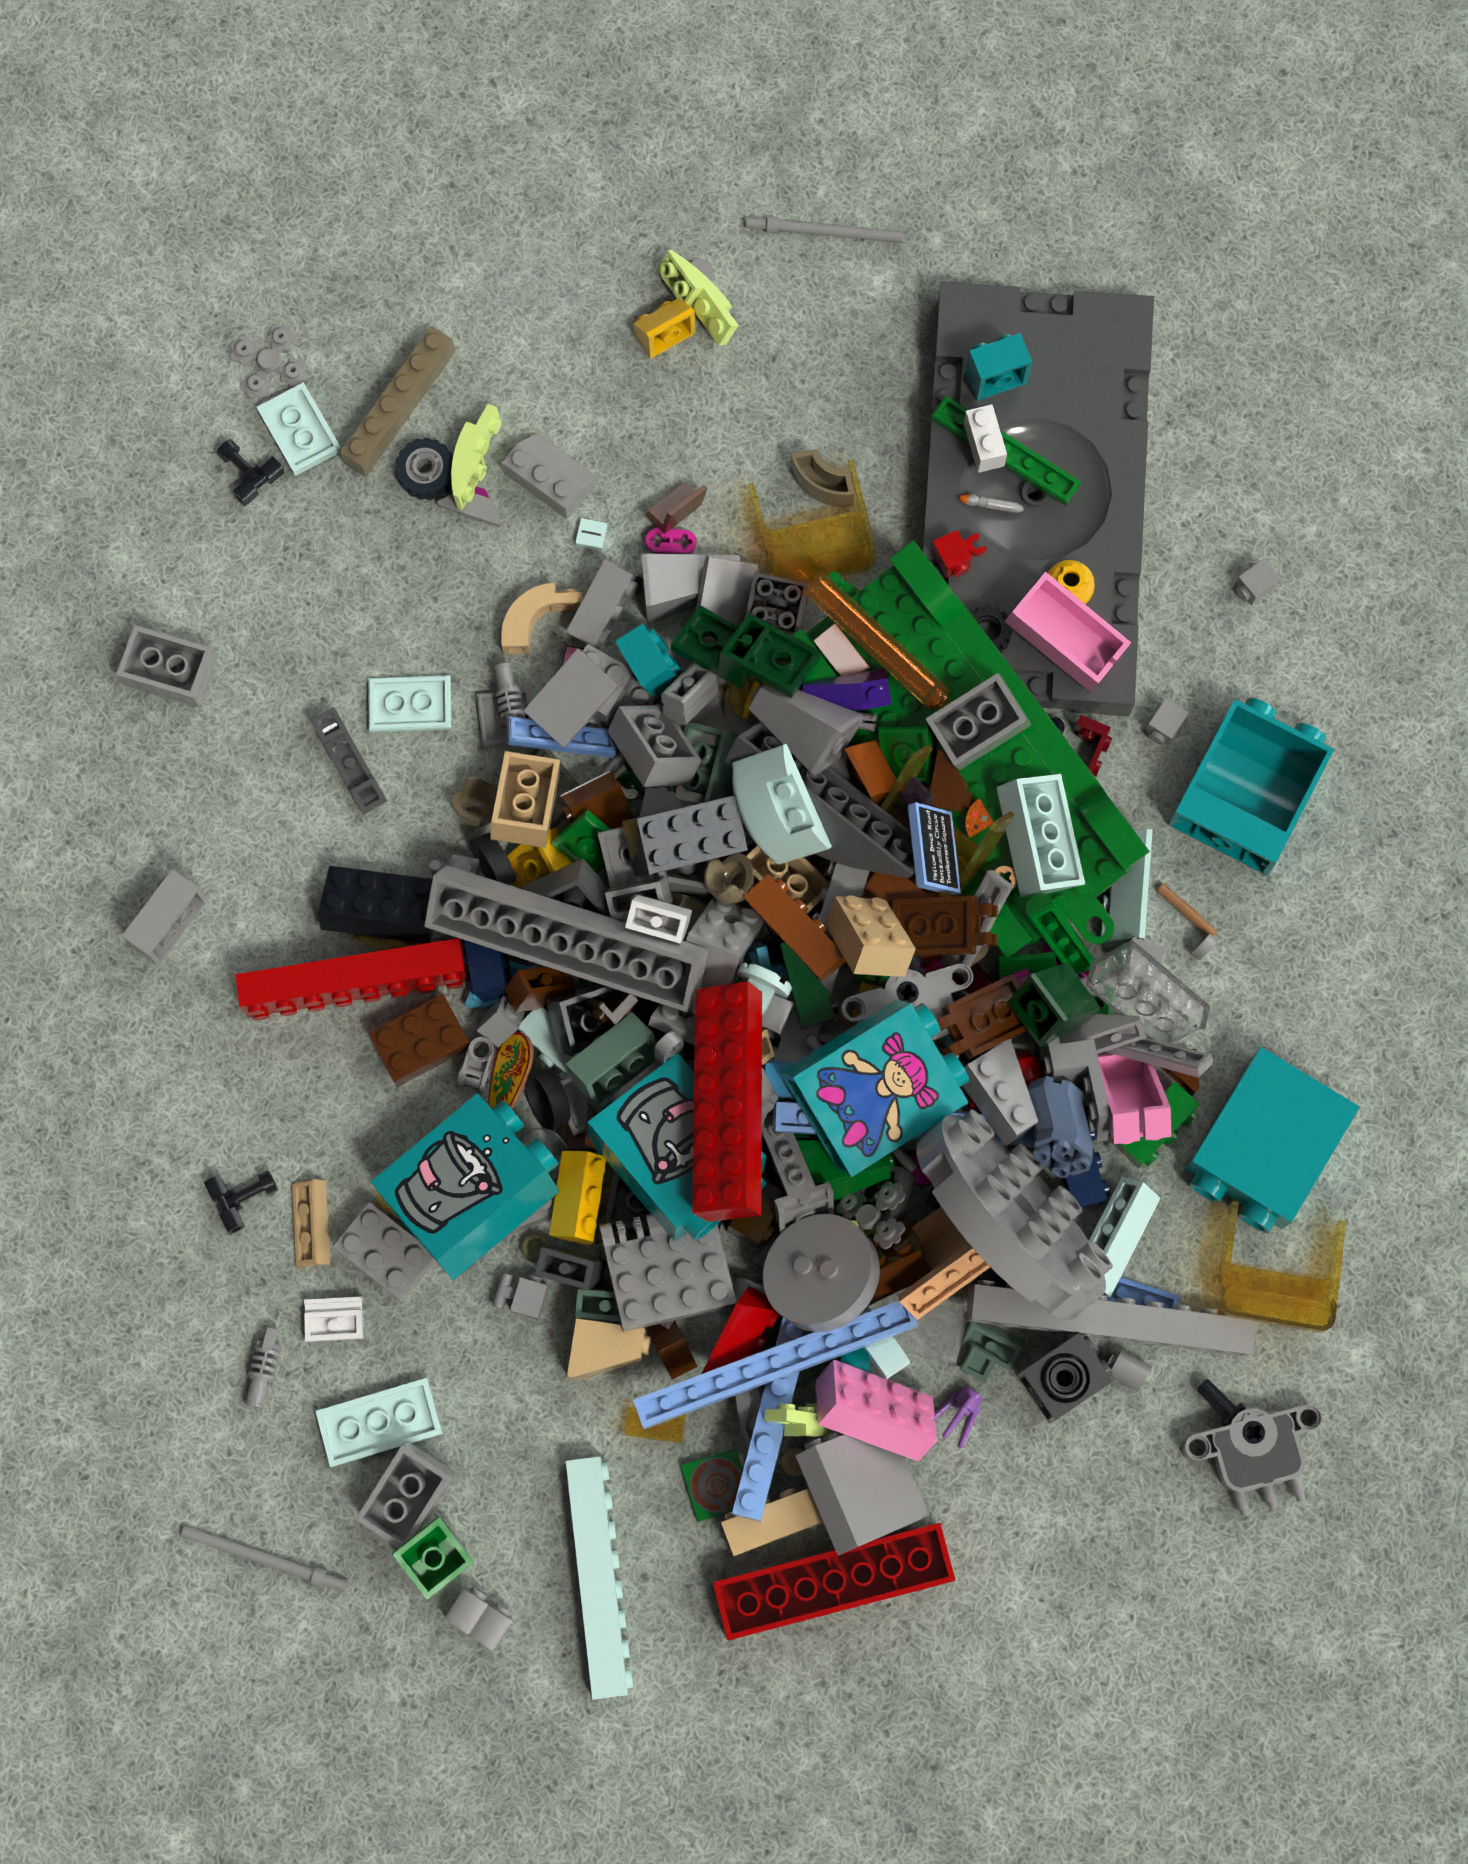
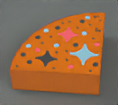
[965,799,995,838]

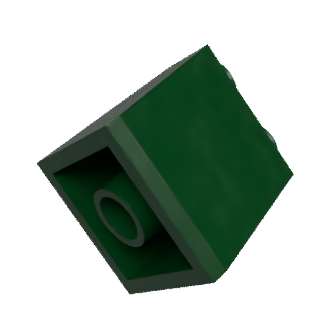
[1007,963,1100,1048]

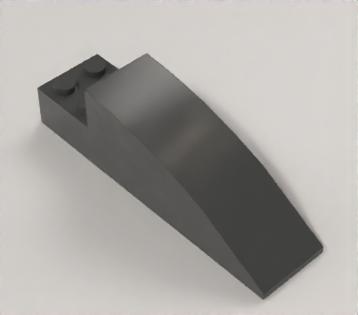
[725,722,915,878]

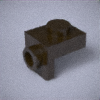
[587,990,638,1025]

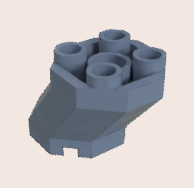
[1028,1076,1093,1178]

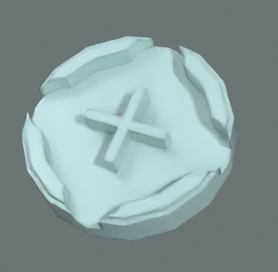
[737,962,792,1015]

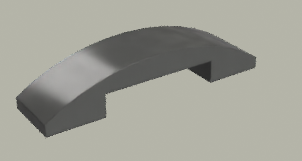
[310,707,388,815]

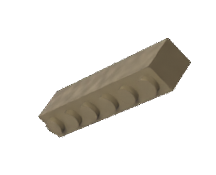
[340,326,455,477]

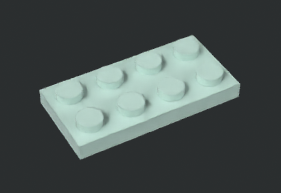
[315,1378,443,1468]

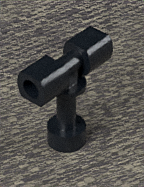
[216,439,285,507]
[204,1170,278,1235]

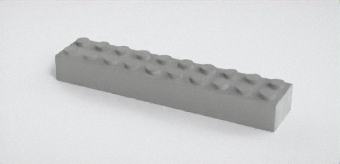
[424,865,709,1012]

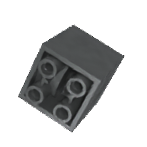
[745,572,810,636]
[1017,1332,1113,1423]

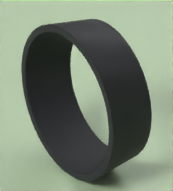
[469,833,516,885]
[525,1070,571,1132]

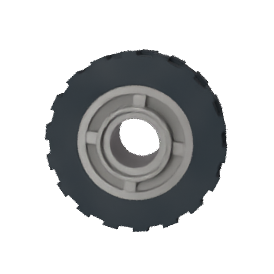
[395,438,453,500]

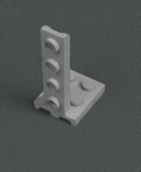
[762,1109,834,1236]

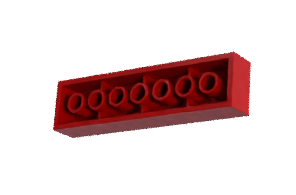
[235,938,469,1021]
[692,981,762,1222]
[713,1523,956,1641]

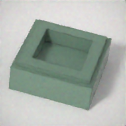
[960,1342,999,1383]

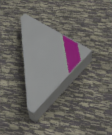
[437,481,503,528]

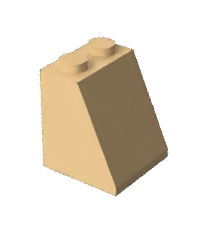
[567,1318,651,1381]

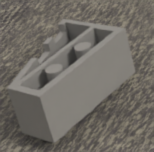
[566,559,643,648]
[963,1039,1039,1146]

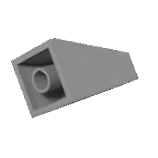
[641,554,740,623]
[749,684,864,776]

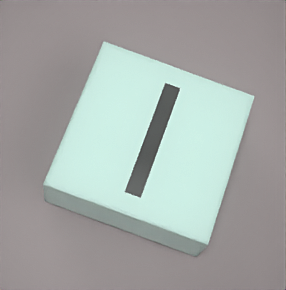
[575,518,608,551]

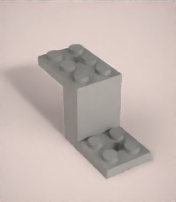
[648,897,764,1045]

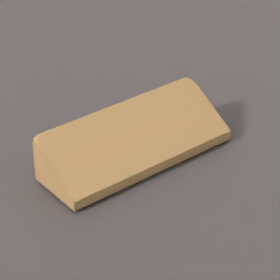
[292,1179,330,1267]

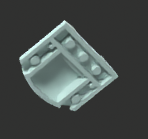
[732,744,832,865]

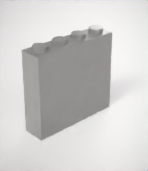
[795,1432,930,1555]

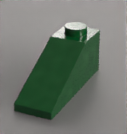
[780,942,838,1030]

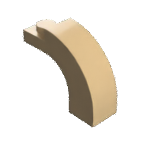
[501,583,583,654]

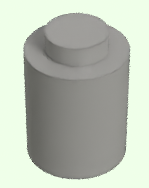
[1107,1350,1152,1392]

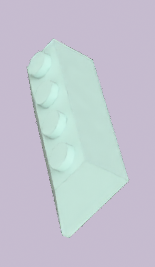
[996,774,1085,897]
[1100,829,1153,948]

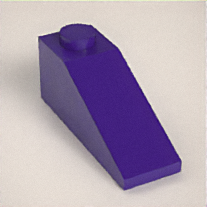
[803,668,892,710]

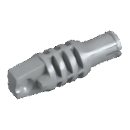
[494,663,525,727]
[245,1327,282,1409]

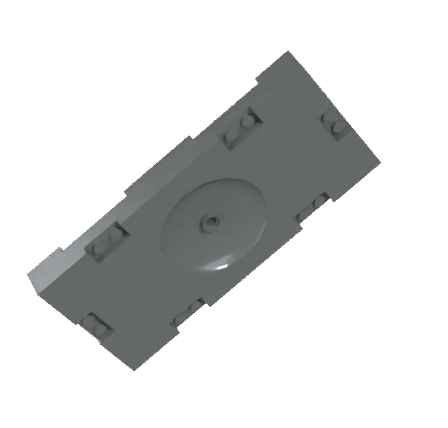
[922,281,1154,717]

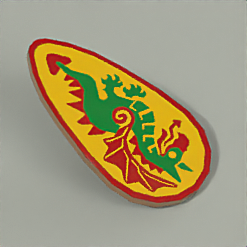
[488,1032,533,1109]

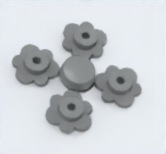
[230,325,308,398]
[835,1181,906,1249]

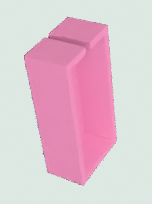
[1004,572,1131,692]
[1097,1053,1172,1144]
[816,1359,937,1462]

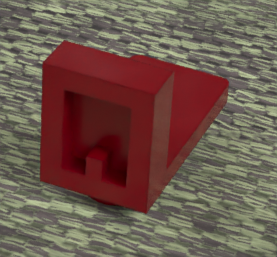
[1074,715,1112,777]

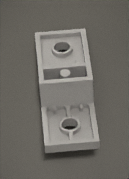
[598,827,673,922]
[1037,1037,1111,1142]

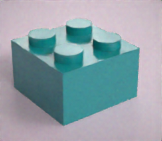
[965,333,1032,401]
[615,623,682,699]

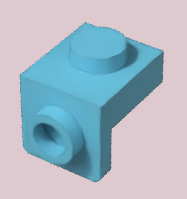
[746,940,787,977]

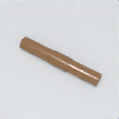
[1157,883,1218,936]

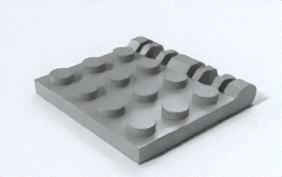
[599,1213,737,1332]

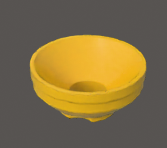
[1048,560,1095,604]

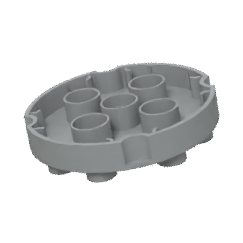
[917,1110,1113,1320]

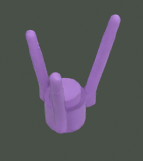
[932,1386,983,1448]

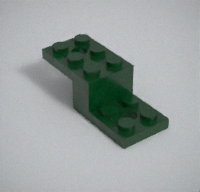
[671,605,821,698]

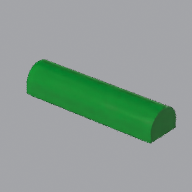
[1026,893,1097,975]

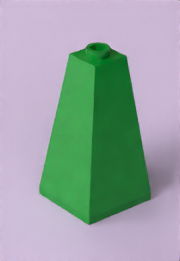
[778,1140,894,1201]

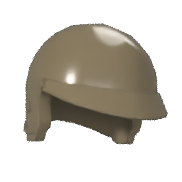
[452,777,498,827]
[704,853,754,904]

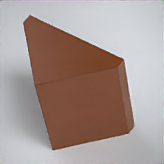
[845,740,901,806]

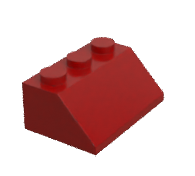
[701,1286,779,1374]

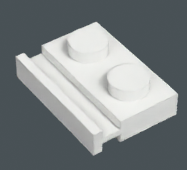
[304,1296,364,1342]

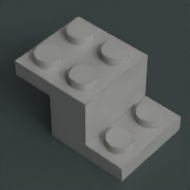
[583,644,658,728]

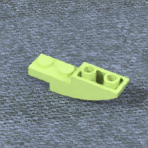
[657,250,739,345]
[451,404,501,511]
[765,1403,836,1437]

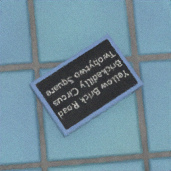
[908,802,961,895]

